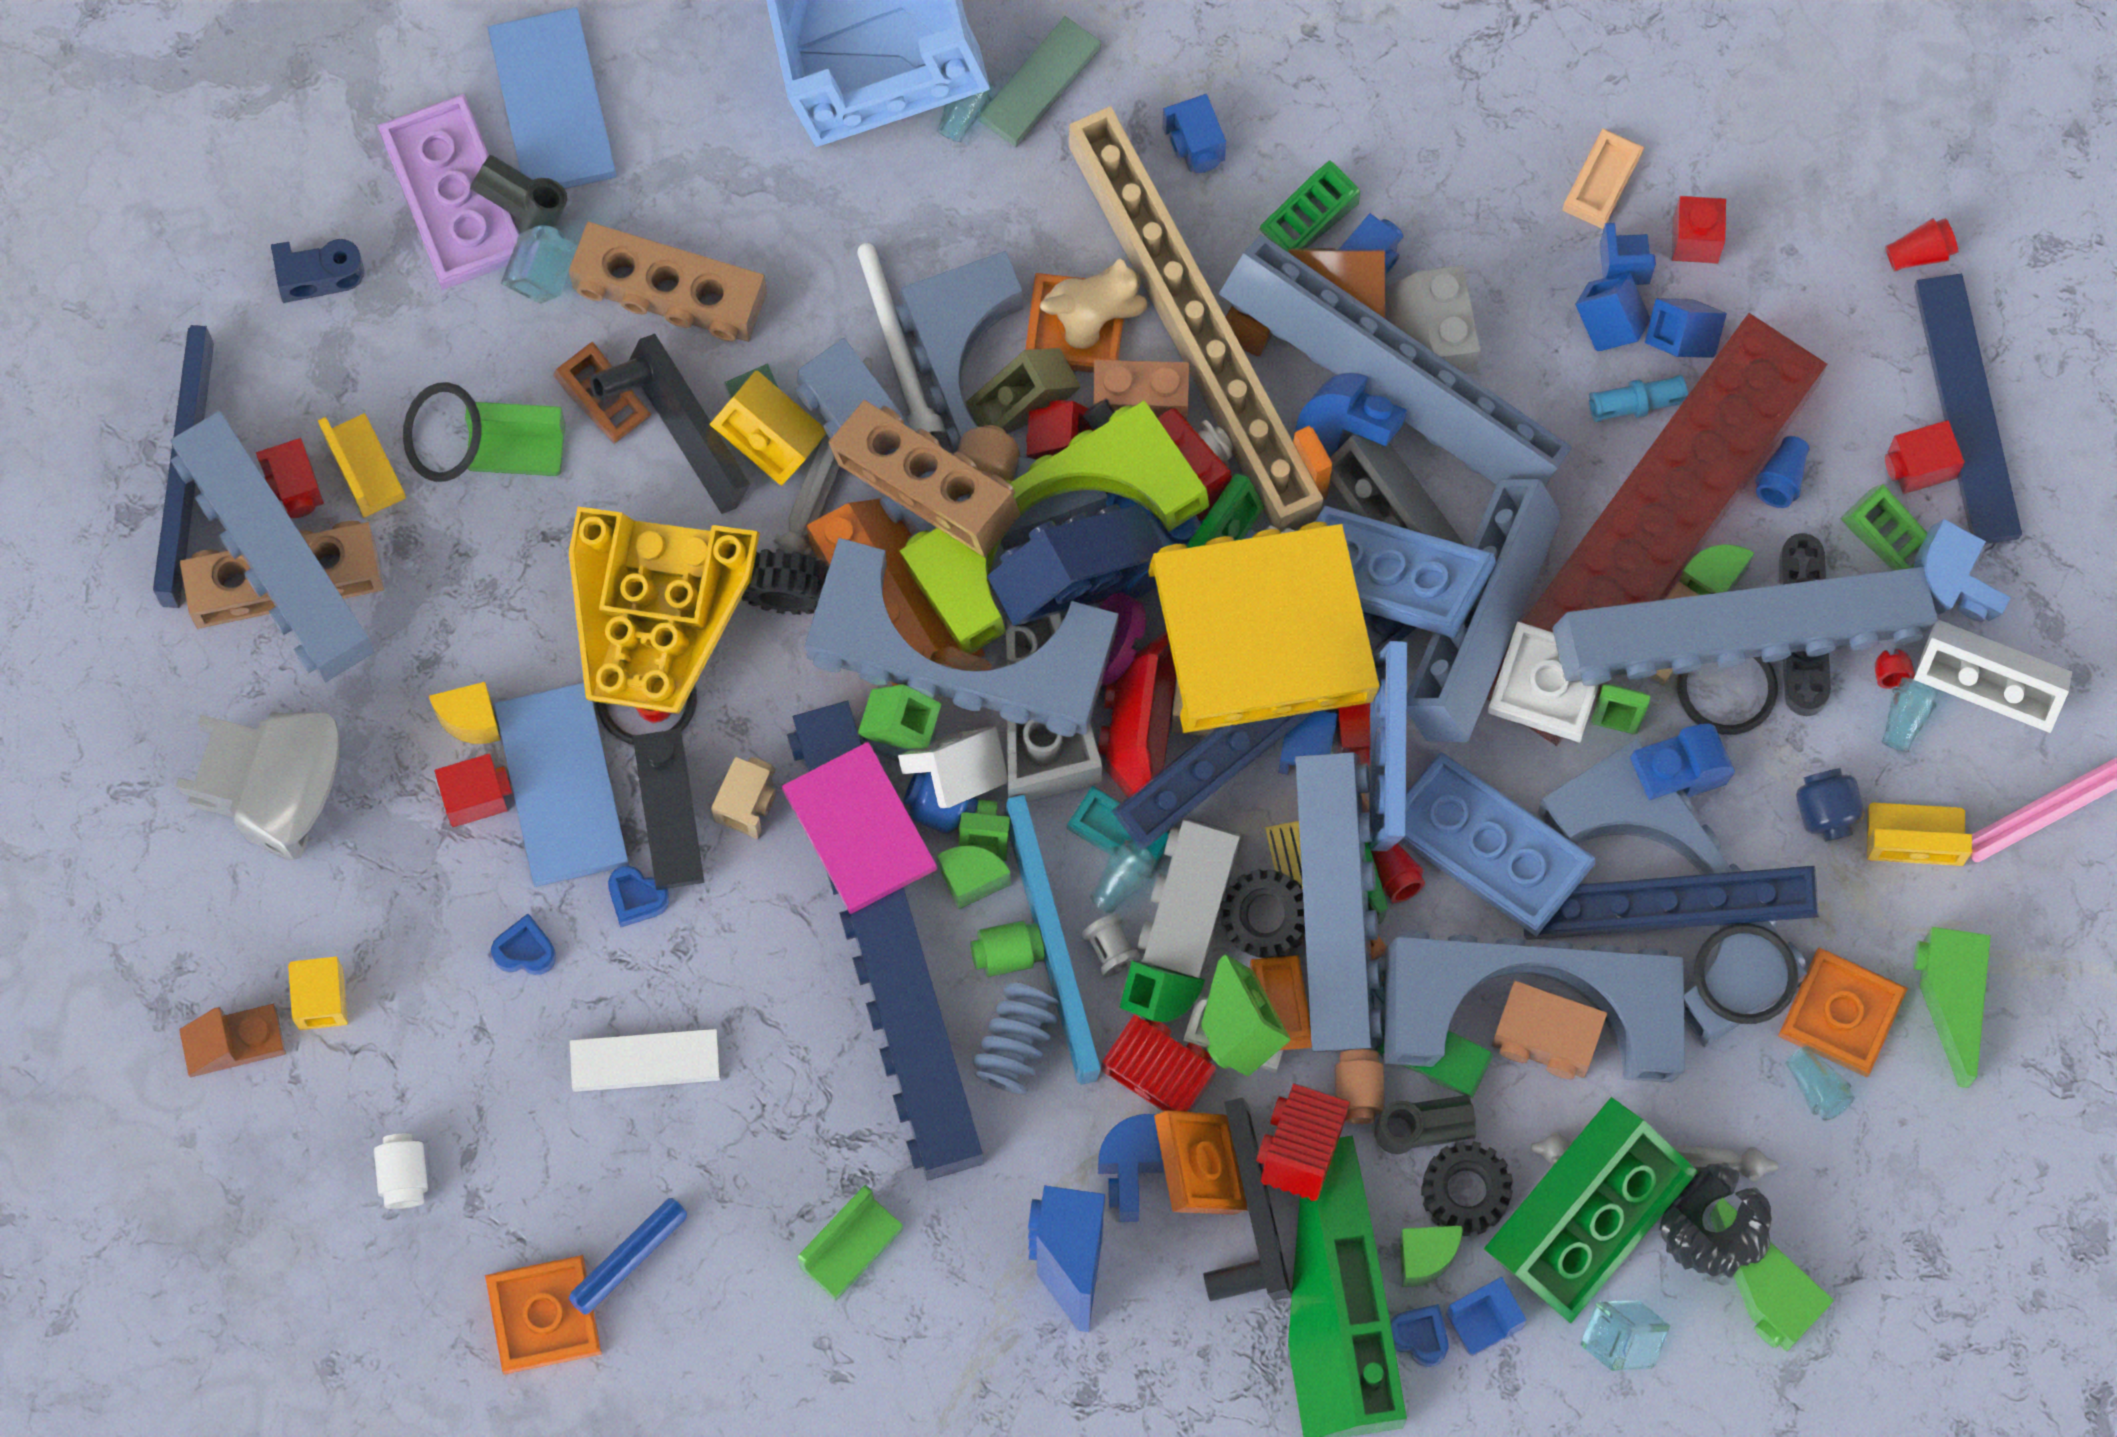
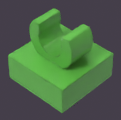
[959,799,1010,861]

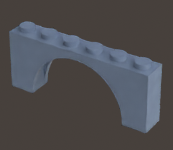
[896,251,1107,550]
[805,538,1119,737]
[1538,738,1807,1047]
[1384,931,1685,1083]

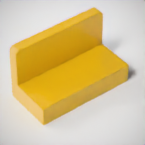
[709,371,826,486]
[317,413,406,518]
[1867,802,1972,866]

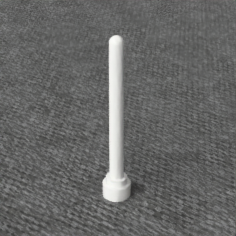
[857,243,946,443]

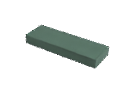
[980,16,1101,147]

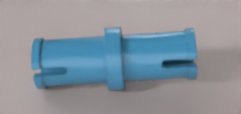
[1589,375,1688,422]

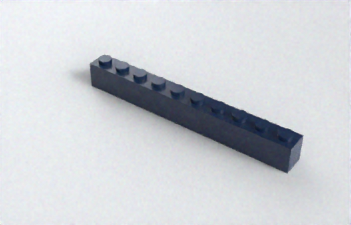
[787,700,984,1181]

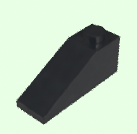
[633,728,705,890]

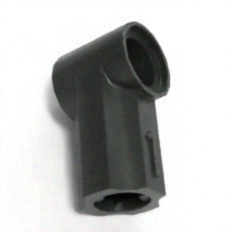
[470,155,568,239]
[1374,1095,1476,1154]

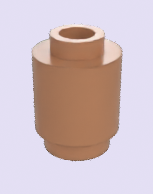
[1335,1049,1385,1124]

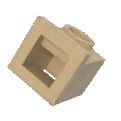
[711,756,777,839]

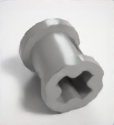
[1081,913,1141,977]

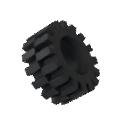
[741,549,829,615]
[1220,869,1305,958]
[1421,1141,1513,1236]

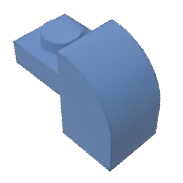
[1914,519,2011,622]

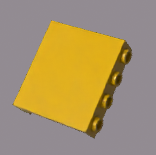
[1148,522,1380,733]

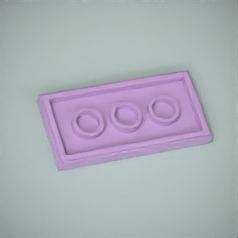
[377,94,529,290]

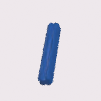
[569,1198,687,1315]

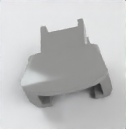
[176,711,340,860]

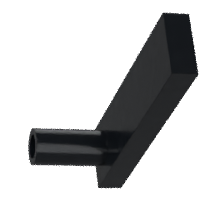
[590,333,750,514]
[1203,1097,1292,1302]

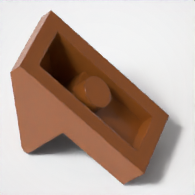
[179,1003,286,1078]

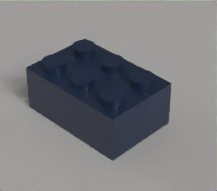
[987,504,1163,626]

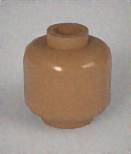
[957,425,1020,495]

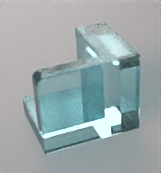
[1580,1300,1671,1371]

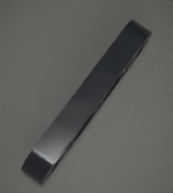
[1779,533,1831,717]

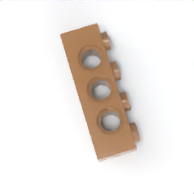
[569,221,767,342]
[828,400,1021,558]
[180,520,384,629]

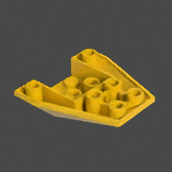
[569,506,760,714]

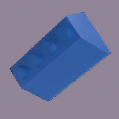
[1028,1185,1105,1332]

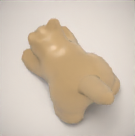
[1040,259,1147,349]

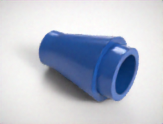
[1755,436,1810,508]

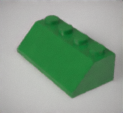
[1484,1097,1698,1324]

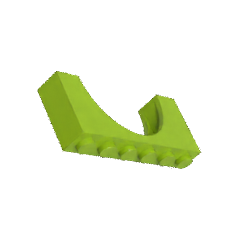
[900,400,1209,658]

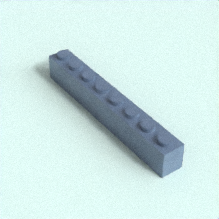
[1219,234,1573,487]
[1552,567,1938,686]

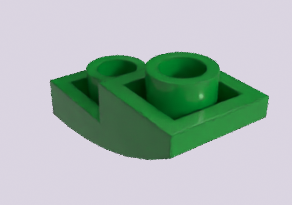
[1377,1030,1494,1099]

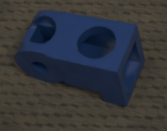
[271,239,364,303]

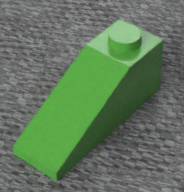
[1913,927,1991,1088]
[1709,1197,1834,1352]

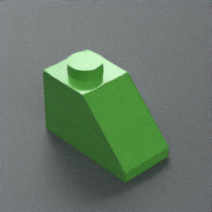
[1201,954,1291,1077]

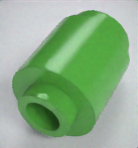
[970,920,1045,977]

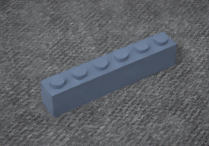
[795,338,1006,587]
[170,410,375,683]
[1407,479,1563,742]
[1295,752,1384,1052]

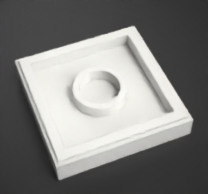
[1487,621,1599,743]

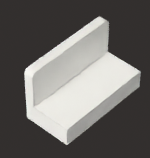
[898,726,1008,808]

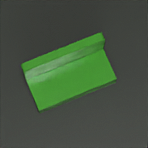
[465,402,566,476]
[797,1185,904,1301]

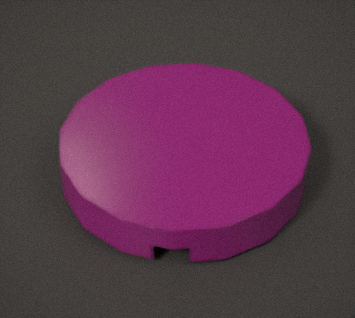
[1098,592,1146,686]

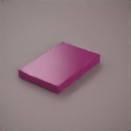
[782,742,937,914]

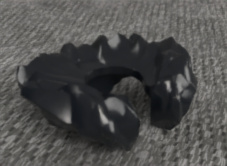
[1659,1162,1772,1278]

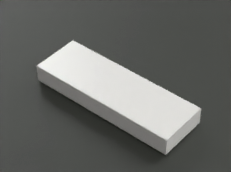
[570,1029,720,1092]

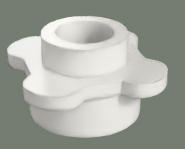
[1198,420,1233,468]

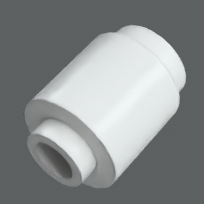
[374,1133,428,1209]

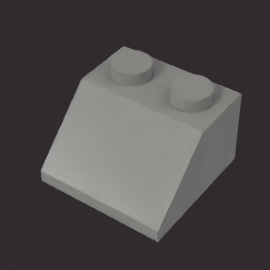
[1385,265,1480,374]

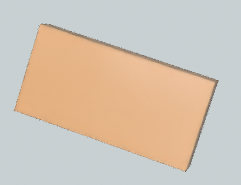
[1562,128,1644,229]

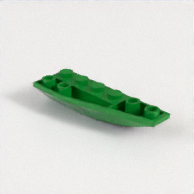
[1288,1135,1407,1437]

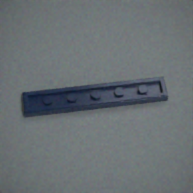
[1914,273,2022,544]
[153,325,214,608]
[1524,866,1819,940]

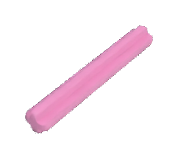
[1970,757,2117,862]

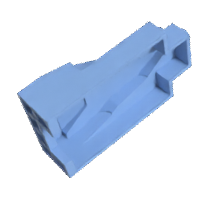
[766,0,990,147]

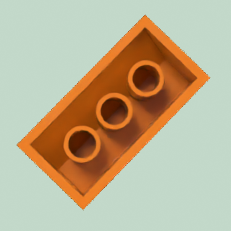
[807,498,985,686]

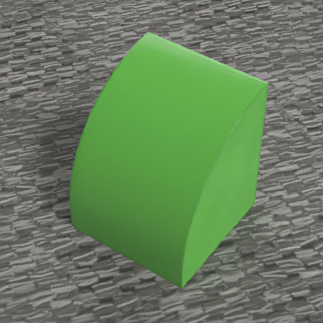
[1679,544,1754,595]
[858,684,942,749]
[937,846,1011,909]
[1399,1226,1462,1287]

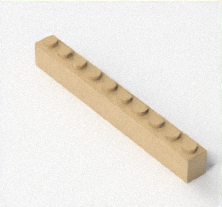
[1069,106,1323,532]

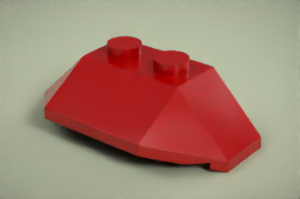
[1098,631,1177,798]

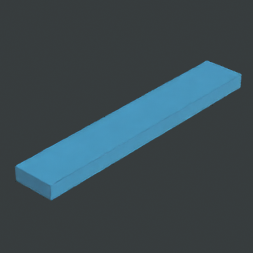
[1004,795,1101,1085]

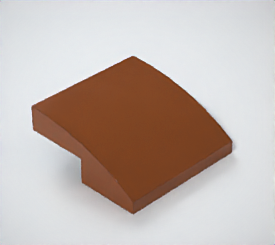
[1288,248,1385,318]

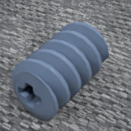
[973,983,1059,1095]

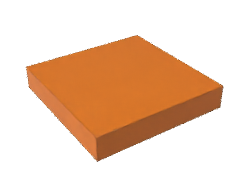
[1025,273,1124,373]
[1778,947,1908,1077]
[1154,1110,1248,1215]
[485,1255,602,1375]

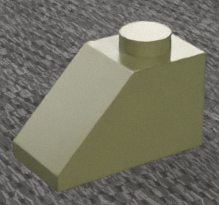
[965,348,1081,434]

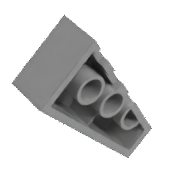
[1006,613,1102,802]

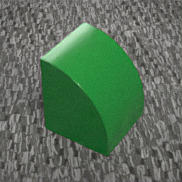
[1119,961,1205,1022]

